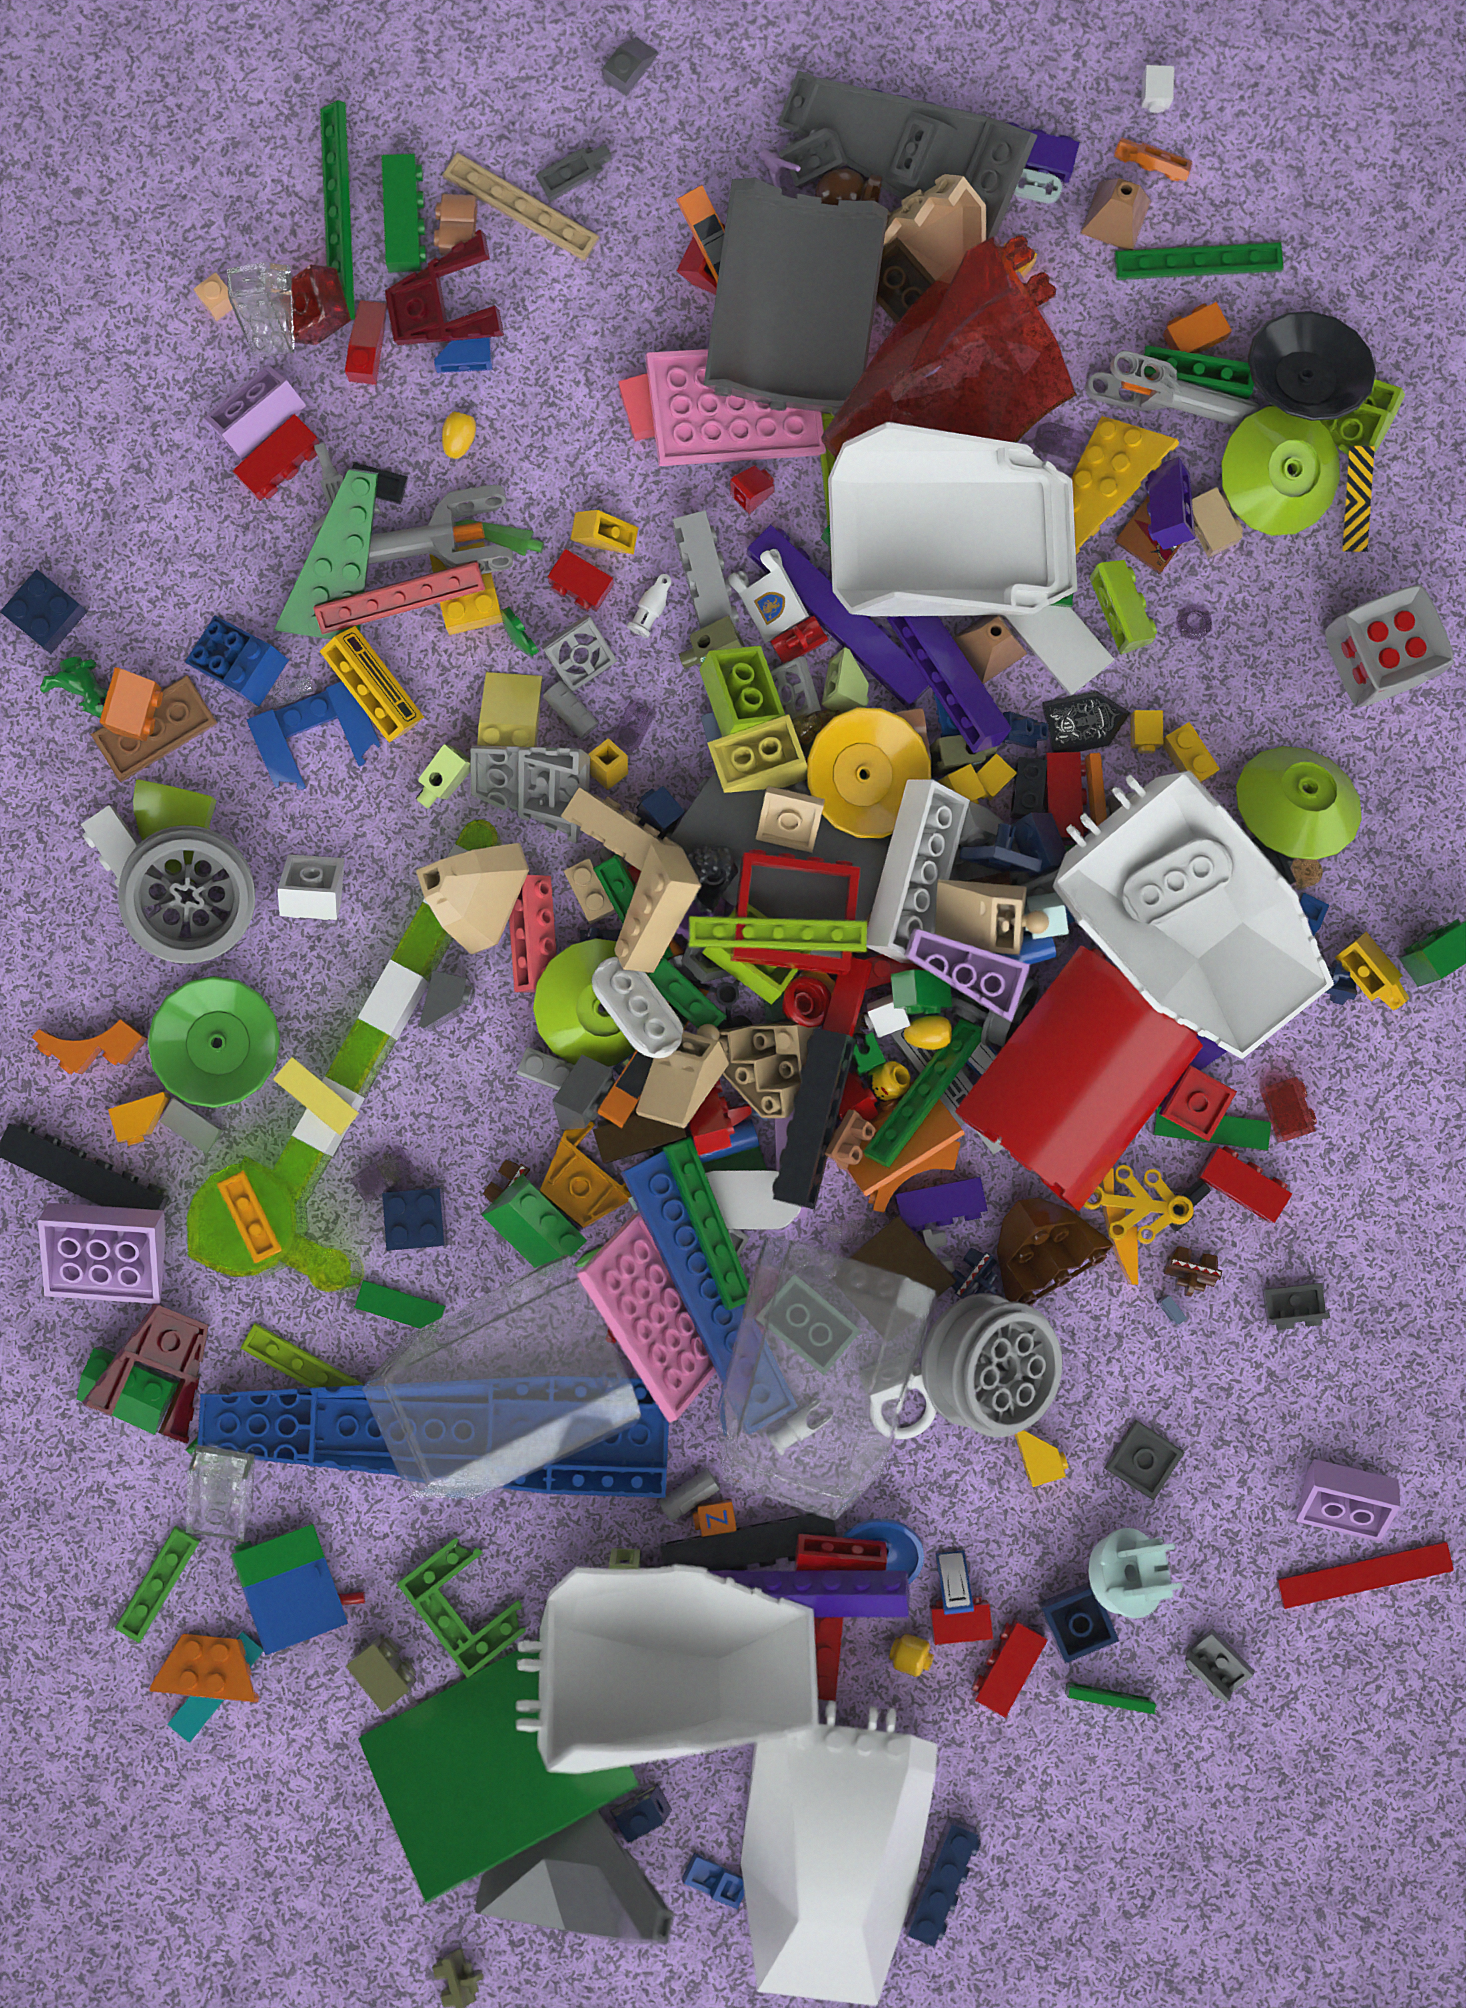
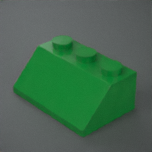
[481,1173,587,1273]
[76,1346,180,1435]

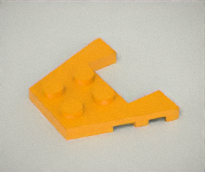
[540,1121,632,1229]

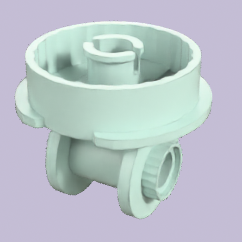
[1089,1528,1183,1618]

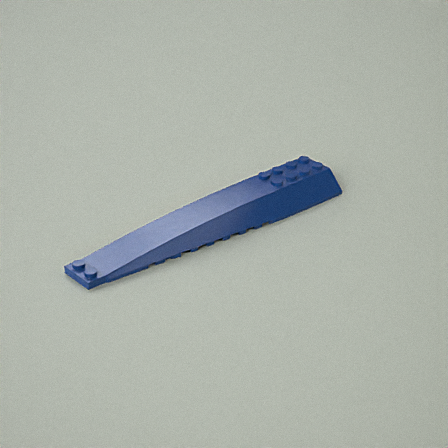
[197,1375,669,1498]

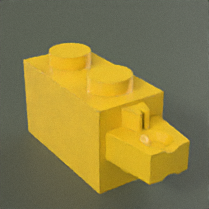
[1335,931,1409,1011]

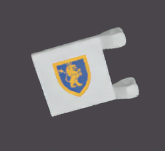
[728,549,809,643]

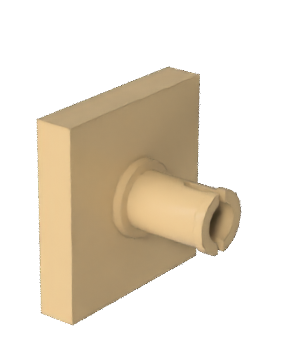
[756,786,825,853]

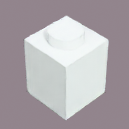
[1141,65,1174,113]
[864,994,910,1038]

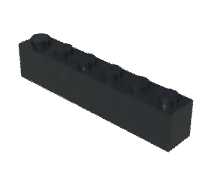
[772,1028,856,1210]
[0,1121,170,1211]
[660,1509,837,1571]

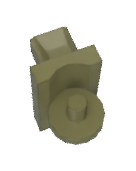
[432,1948,484,2008]

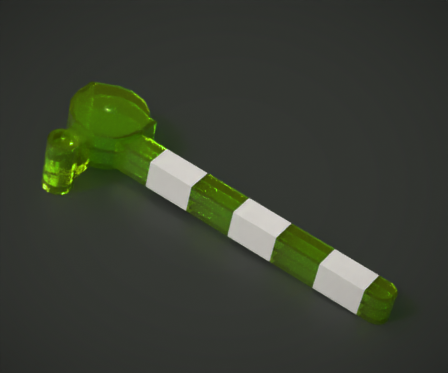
[187,819,502,1294]

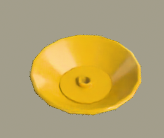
[807,708,931,838]

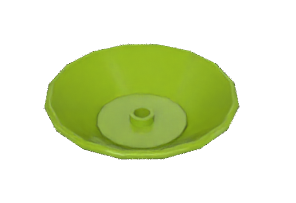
[1221,406,1340,536]
[1236,746,1362,860]
[533,938,648,1067]

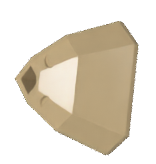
[416,843,529,954]
[717,1021,818,1118]

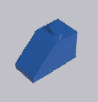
[434,337,493,373]

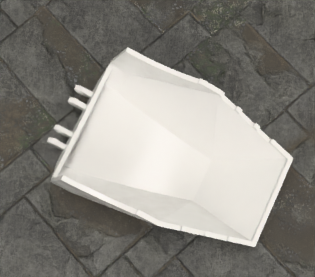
[1053,771,1334,1059]
[517,1565,819,1773]
[740,1701,937,2006]

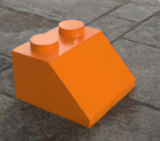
[99,667,163,742]

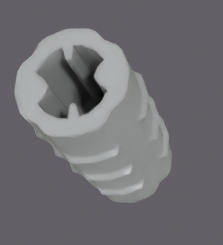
[543,681,599,739]
[659,1468,721,1522]

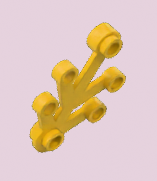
[1083,1165,1194,1244]

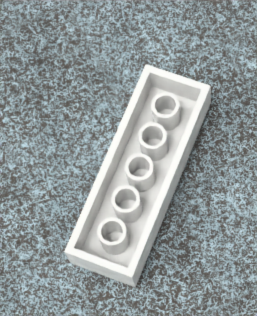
[867,780,970,964]

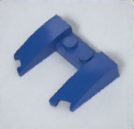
[246,681,381,790]

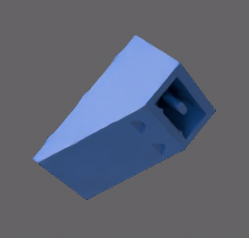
[185,615,289,707]

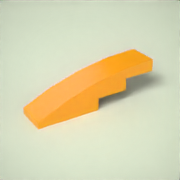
[1099,1168,1138,1285]

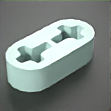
[1014,169,1062,203]

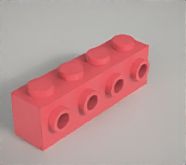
[509,875,557,993]

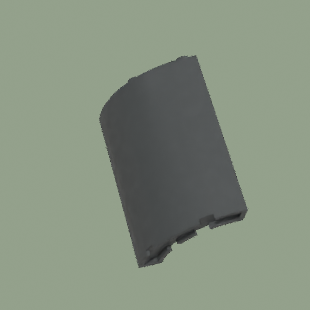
[704,178,888,418]
[663,770,893,958]

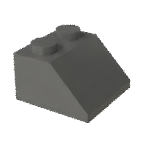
[419,970,476,1032]
[552,1055,616,1130]

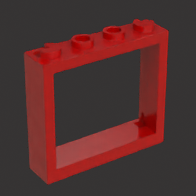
[730,849,860,975]

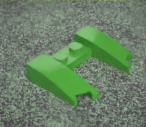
[397,1537,526,1678]

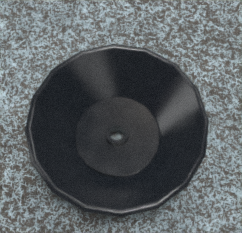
[1247,311,1376,421]

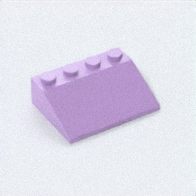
[38,1203,166,1304]

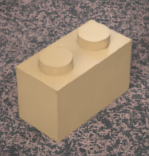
[1192,487,1243,558]
[564,858,615,925]

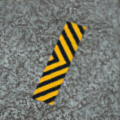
[1342,446,1375,552]

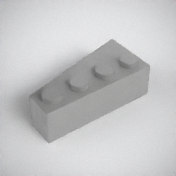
[673,510,740,629]

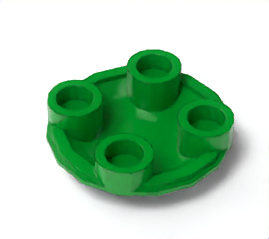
[501,606,539,658]

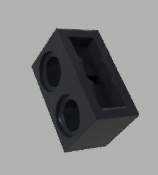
[1010,757,1047,819]

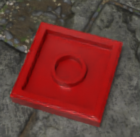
[1158,1065,1237,1142]

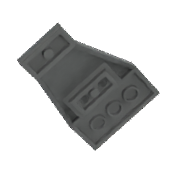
[777,70,1037,246]

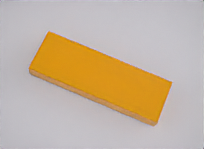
[217,1170,283,1263]

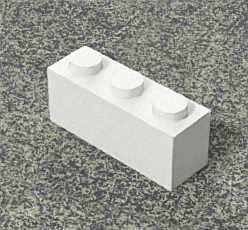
[81,805,162,887]

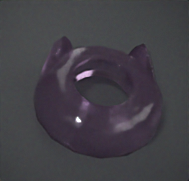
[1176,604,1212,640]

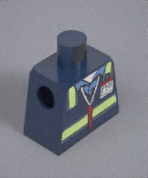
[609,1784,672,1843]

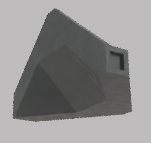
[474,1810,674,1945]

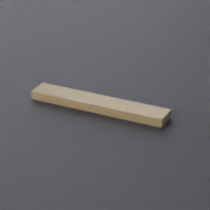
[442,152,599,261]

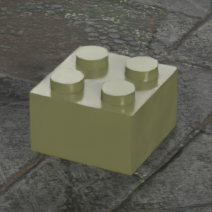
[346,1634,417,1713]

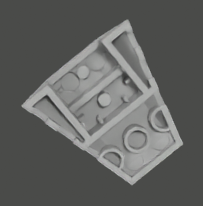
[470,745,590,844]

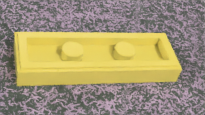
[273,1057,359,1136]

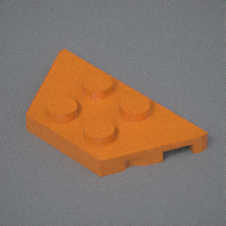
[149,1634,259,1703]

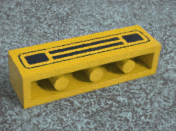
[319,626,424,743]

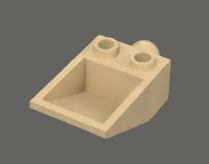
[935,879,1049,955]
[636,1024,729,1128]

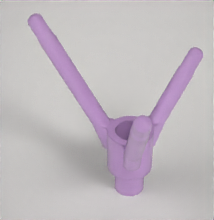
[759,148,800,195]

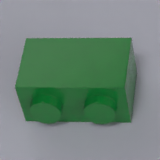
[891,970,952,1015]

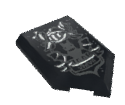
[1042,691,1131,753]

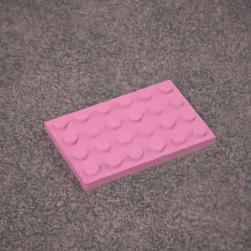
[645,349,826,466]
[577,1212,716,1422]

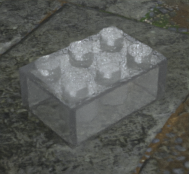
[186,1445,255,1542]

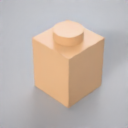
[193,272,238,321]

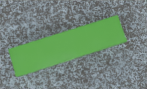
[114,1525,201,1643]

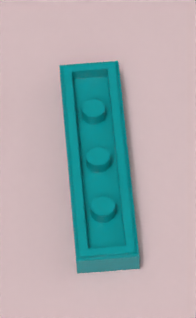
[167,1630,264,1743]

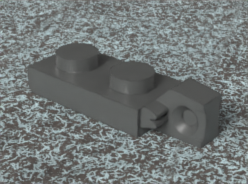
[535,144,612,202]

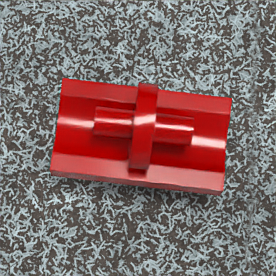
[770,616,829,664]

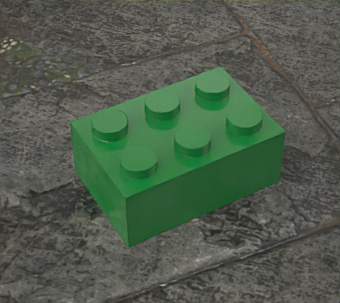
[1399,919,1466,987]

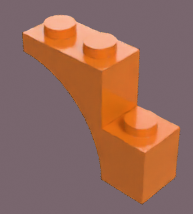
[31,1019,148,1075]
[868,1141,961,1213]

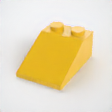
[429,541,503,635]

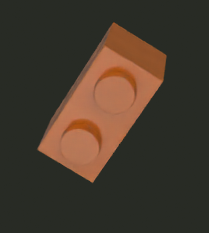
[1163,302,1232,354]

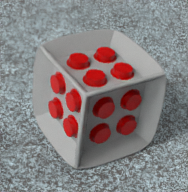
[1325,584,1454,708]

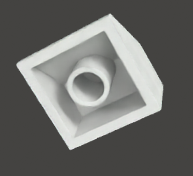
[278,854,345,920]

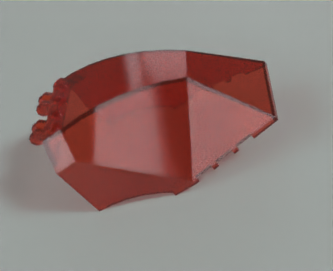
[821,235,1077,459]

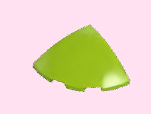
[1320,379,1405,457]
[133,779,217,883]

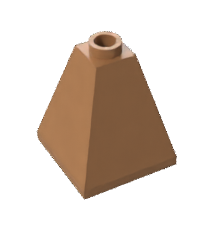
[1080,178,1151,250]
[952,615,1028,684]

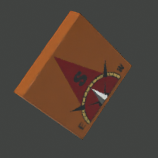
[1115,496,1183,574]

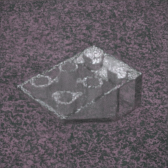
[227,262,294,358]

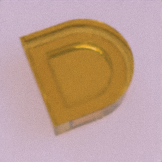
[1291,859,1323,890]

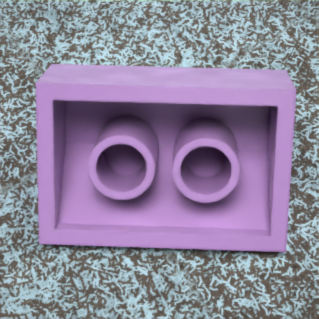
[204,365,306,460]
[1296,1459,1400,1542]

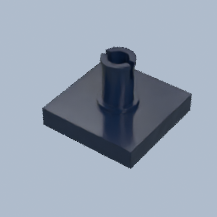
[959,823,1042,873]

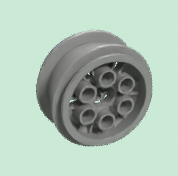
[118,825,255,964]
[921,1293,1062,1437]

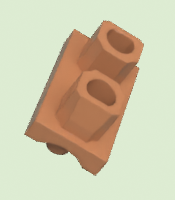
[825,1109,876,1170]

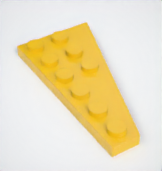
[1071,416,1179,555]

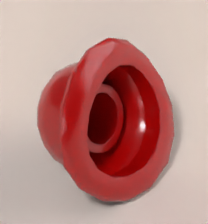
[782,976,831,1028]

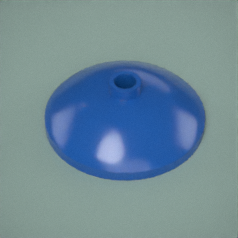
[842,1518,924,1584]

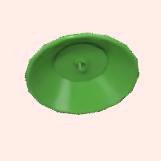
[147,976,280,1108]

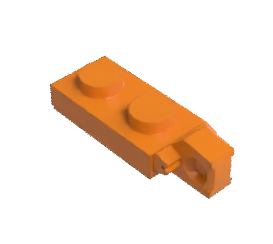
[1114,137,1193,182]

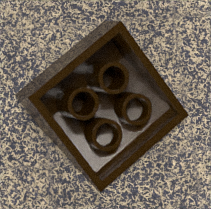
[829,1215,957,1341]

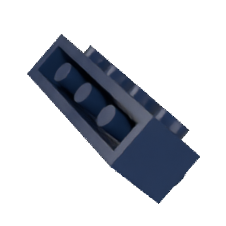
[905,1816,981,1948]

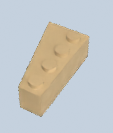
[561,787,680,871]
[614,843,701,973]

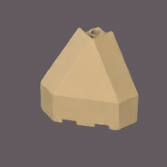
[883,174,986,305]

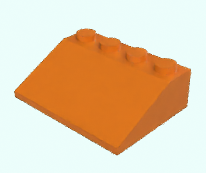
[836,1081,965,1197]

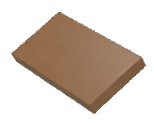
[90,675,218,783]

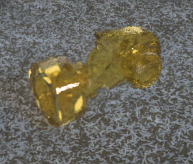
[791,709,842,745]

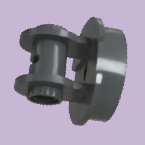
[951,976,1040,1047]

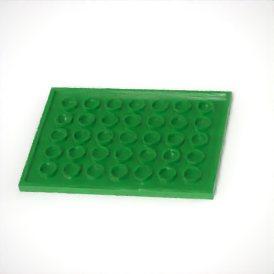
[358,1638,640,1903]

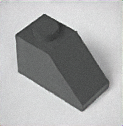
[603,37,659,97]

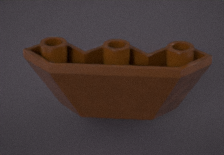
[997,1197,1114,1306]

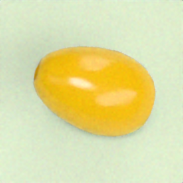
[442,411,476,459]
[904,1015,952,1050]

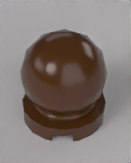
[815,168,883,205]

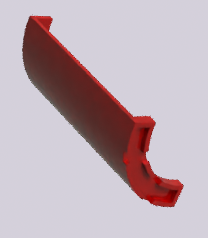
[955,945,1203,1211]

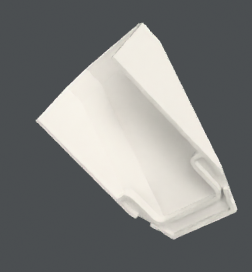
[828,422,1077,616]

